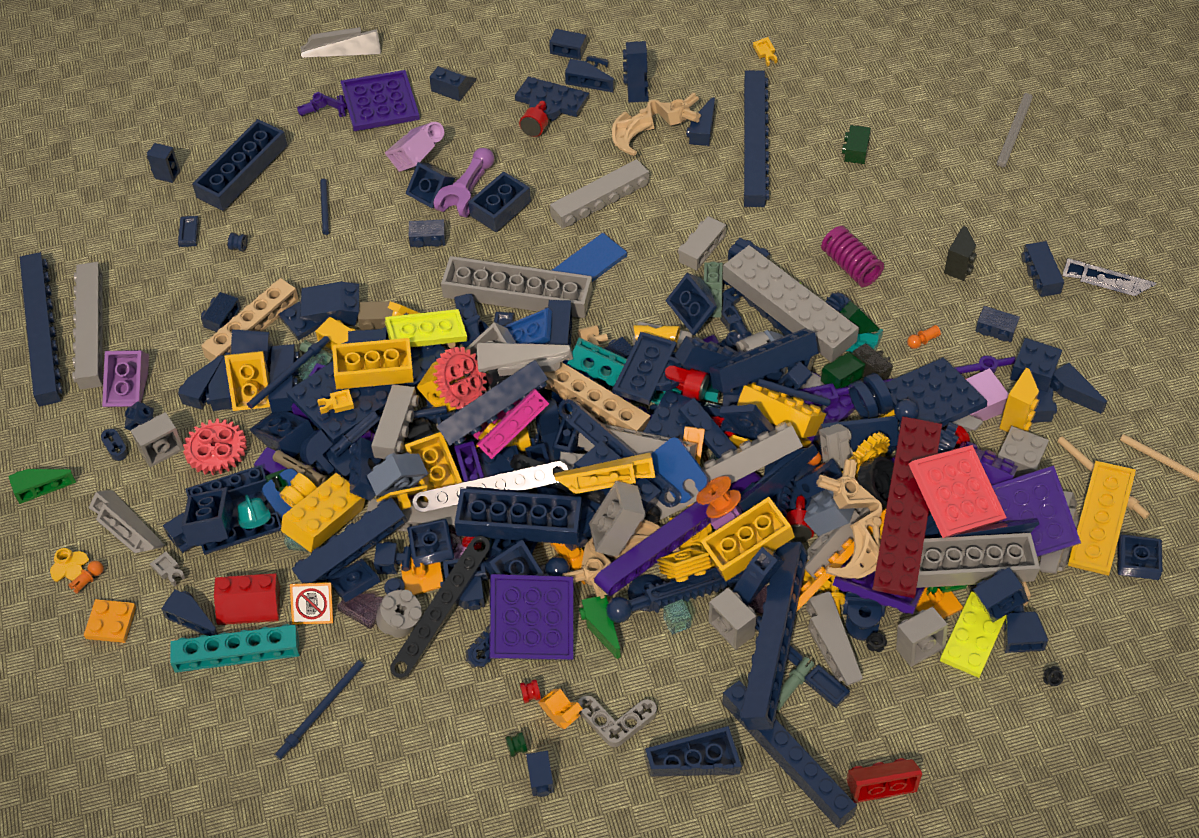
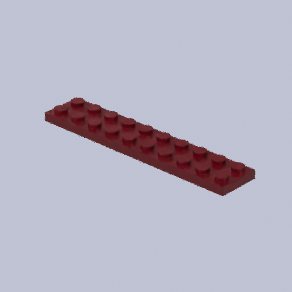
[872,416,942,598]

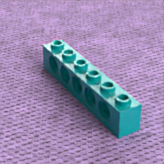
[567,337,682,405]
[170,624,300,673]

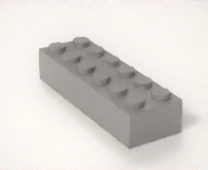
[917,533,1040,588]

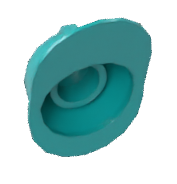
[237,495,271,529]

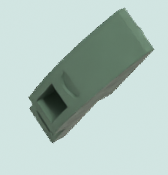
[704,262,723,317]

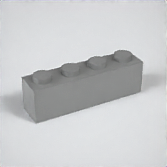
[371,384,419,459]

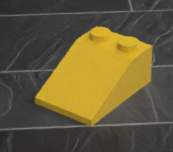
[224,351,270,411]

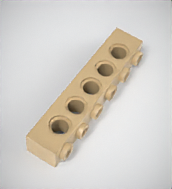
[201,278,299,361]
[544,362,650,432]

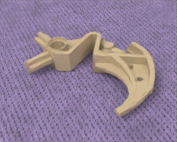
[612,93,701,156]
[816,459,882,579]
[562,519,680,599]

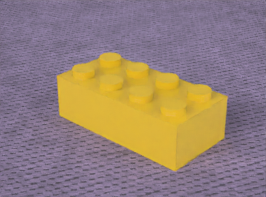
[332,338,414,390]
[737,382,826,438]
[281,473,365,553]
[700,497,795,581]

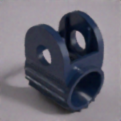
[842,591,885,641]

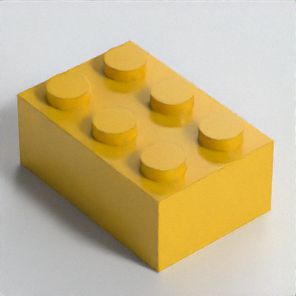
[404,432,462,502]

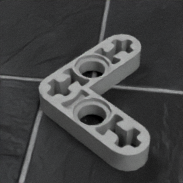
[578,695,657,747]

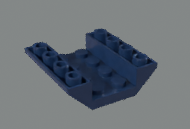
[185,465,281,555]

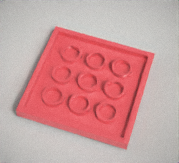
[909,445,1007,538]

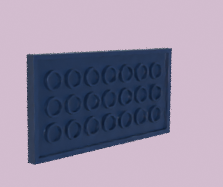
[286,313,446,444]

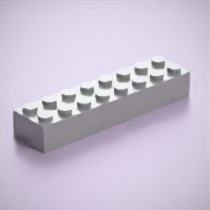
[723,245,859,362]
[441,256,592,318]

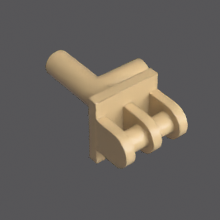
[578,325,608,347]

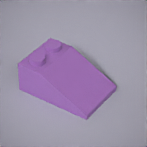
[102,351,149,407]

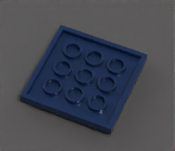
[885,357,987,427]

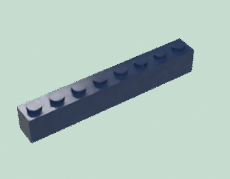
[722,680,857,829]

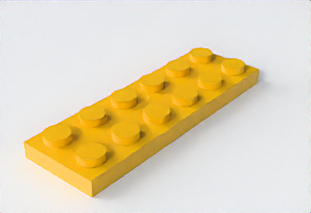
[1068,461,1136,576]

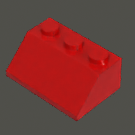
[214,573,280,625]
[846,758,922,803]

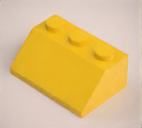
[999,368,1039,432]

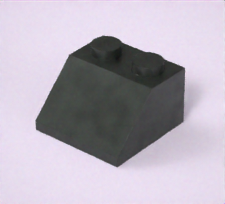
[944,225,977,281]

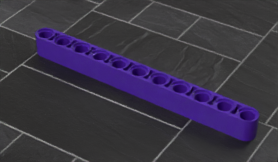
[594,472,761,596]

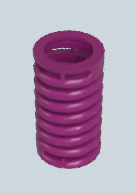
[821,225,884,287]

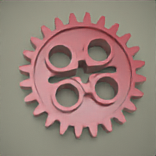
[433,347,487,410]
[183,419,247,475]

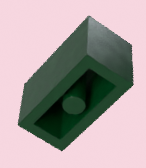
[842,125,871,164]
[820,352,866,389]

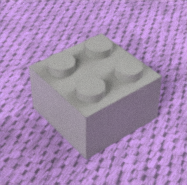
[130,412,184,467]
[998,426,1049,477]
[708,588,756,650]
[896,607,948,667]

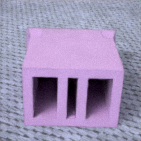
[385,122,444,172]
[966,368,1009,421]

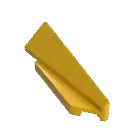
[554,453,655,494]

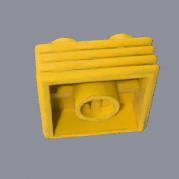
[657,547,712,582]

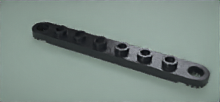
[510,454,661,524]
[390,536,491,679]

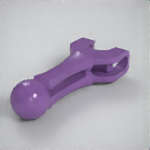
[434,148,494,217]

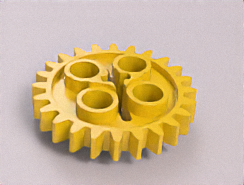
[842,432,890,481]

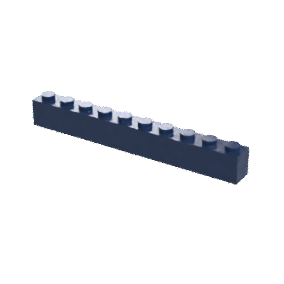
[744,70,769,207]
[19,252,63,407]
[740,542,808,730]

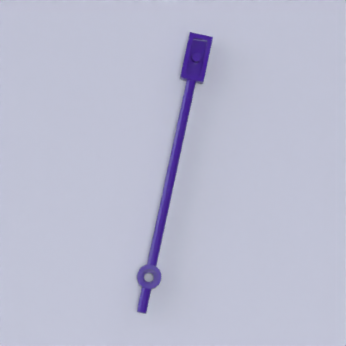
[799,356,1016,406]

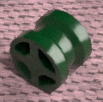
[505,732,528,757]

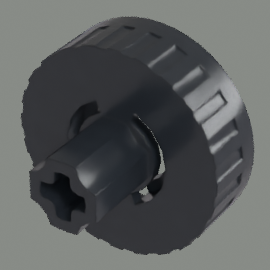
[858,456,894,510]

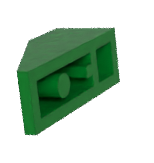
[8,469,76,504]
[579,595,621,659]

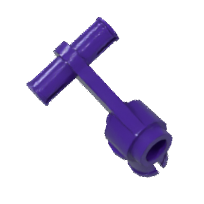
[297,92,346,117]

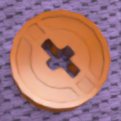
[696,476,741,519]

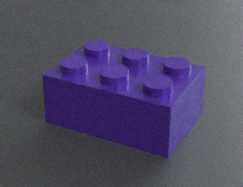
[960,442,1018,485]

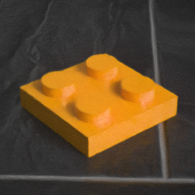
[84,599,136,643]

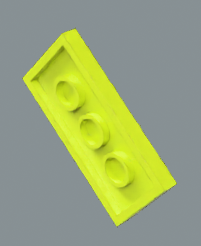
[385,309,467,347]
[940,592,1006,678]

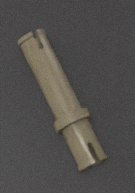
[272,450,326,487]

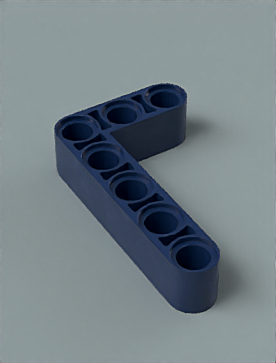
[536,399,583,499]

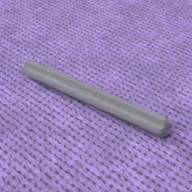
[997,93,1033,168]

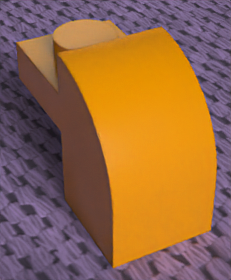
[538,689,582,729]

